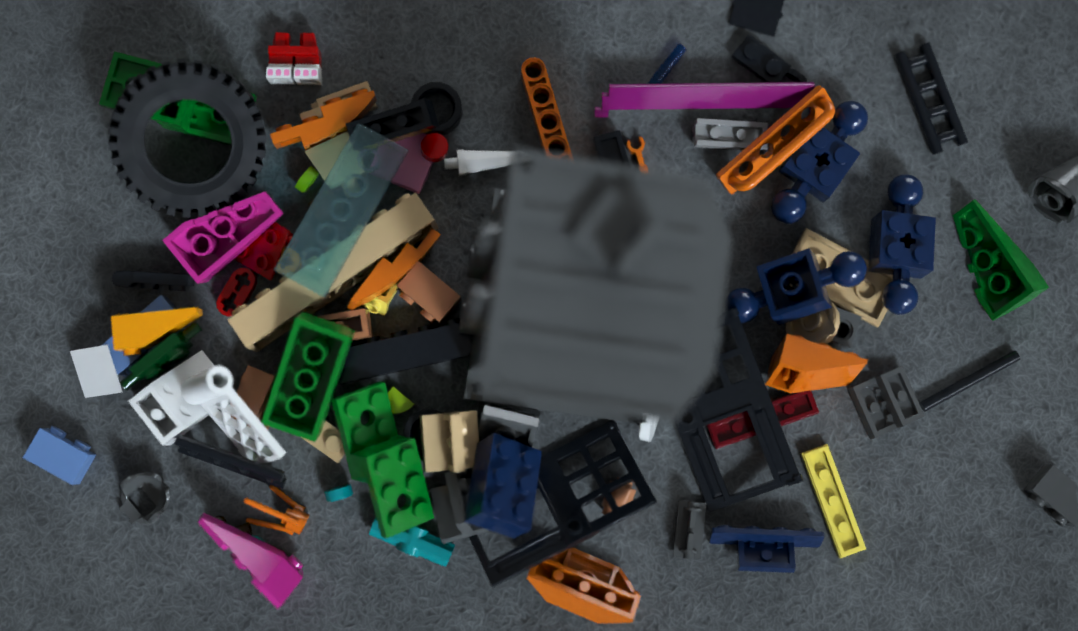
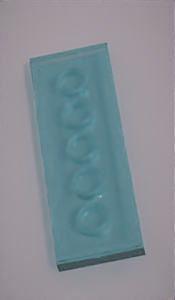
[274,123,408,298]

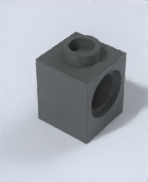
[828,307,861,351]

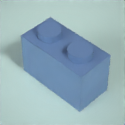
[23,426,96,485]

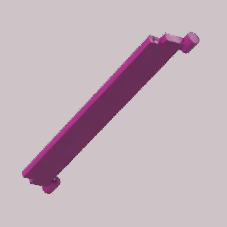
[594,82,815,118]

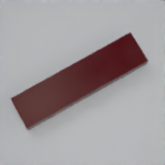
[706,390,819,450]

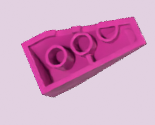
[162,192,284,284]

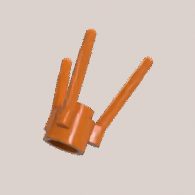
[244,485,309,535]

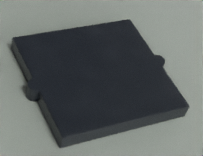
[729,0,784,37]

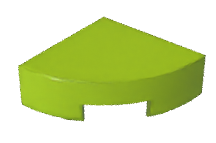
[388,386,415,414]

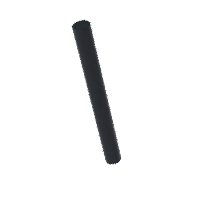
[919,350,1020,412]

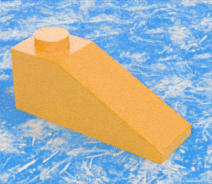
[111,307,203,356]

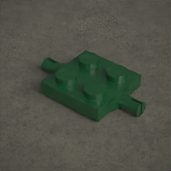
[119,321,202,390]

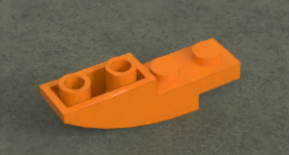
[270,89,377,150]

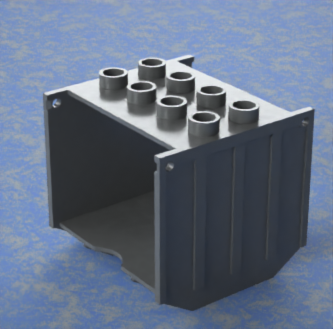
[459,148,732,423]

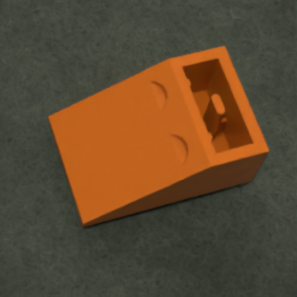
[765,334,868,393]

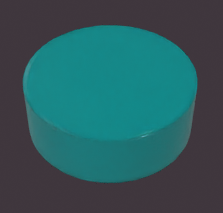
[324,484,354,502]

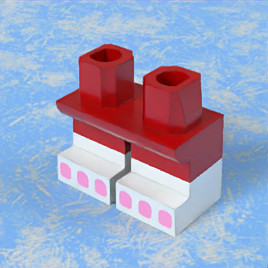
[266,32,322,85]

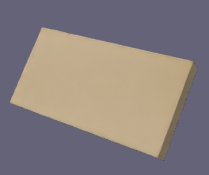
[792,228,893,328]

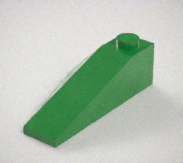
[953,200,1049,321]

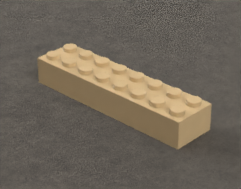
[228,192,438,352]

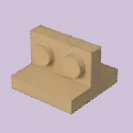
[420,410,479,472]

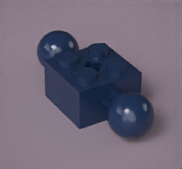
[771,101,868,224]
[868,174,936,315]
[724,248,867,325]

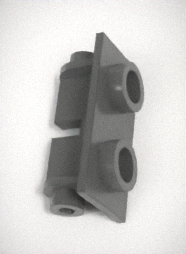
[673,500,706,559]

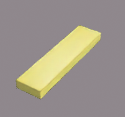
[800,444,866,558]

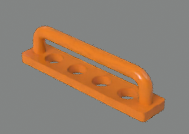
[716,85,835,194]

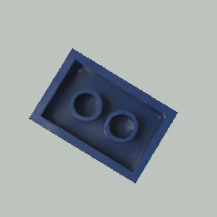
[464,433,542,538]

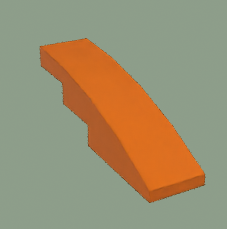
[347,228,441,311]

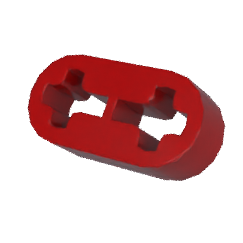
[216,268,257,317]

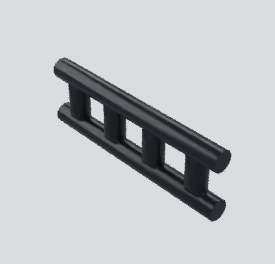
[894,42,968,155]
[174,434,287,489]

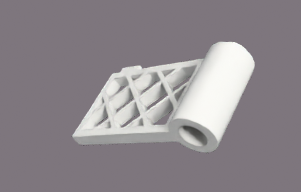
[181,366,286,464]

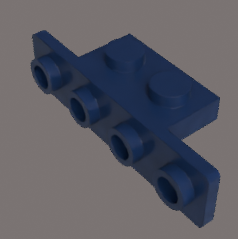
[709,525,824,573]

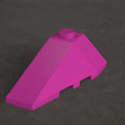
[198,513,303,609]

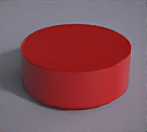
[421,133,448,162]

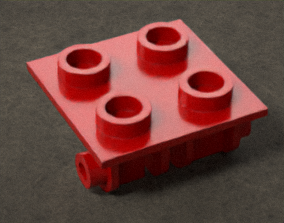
[235,222,296,281]

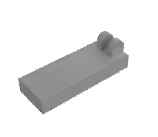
[692,118,768,151]

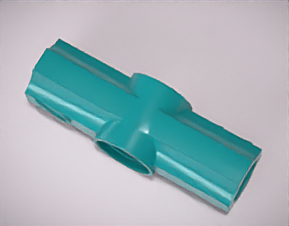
[369,518,456,567]

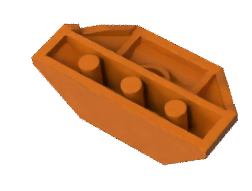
[527,547,641,624]

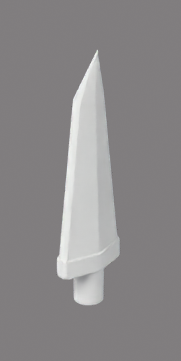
[444,150,530,176]

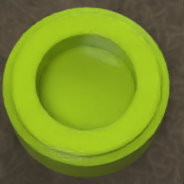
[295,166,319,193]

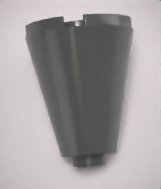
[1028,155,1078,223]

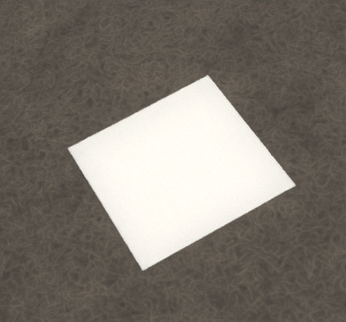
[70,345,122,398]

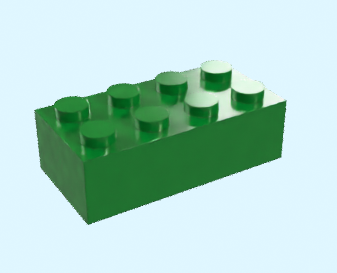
[261,311,356,442]

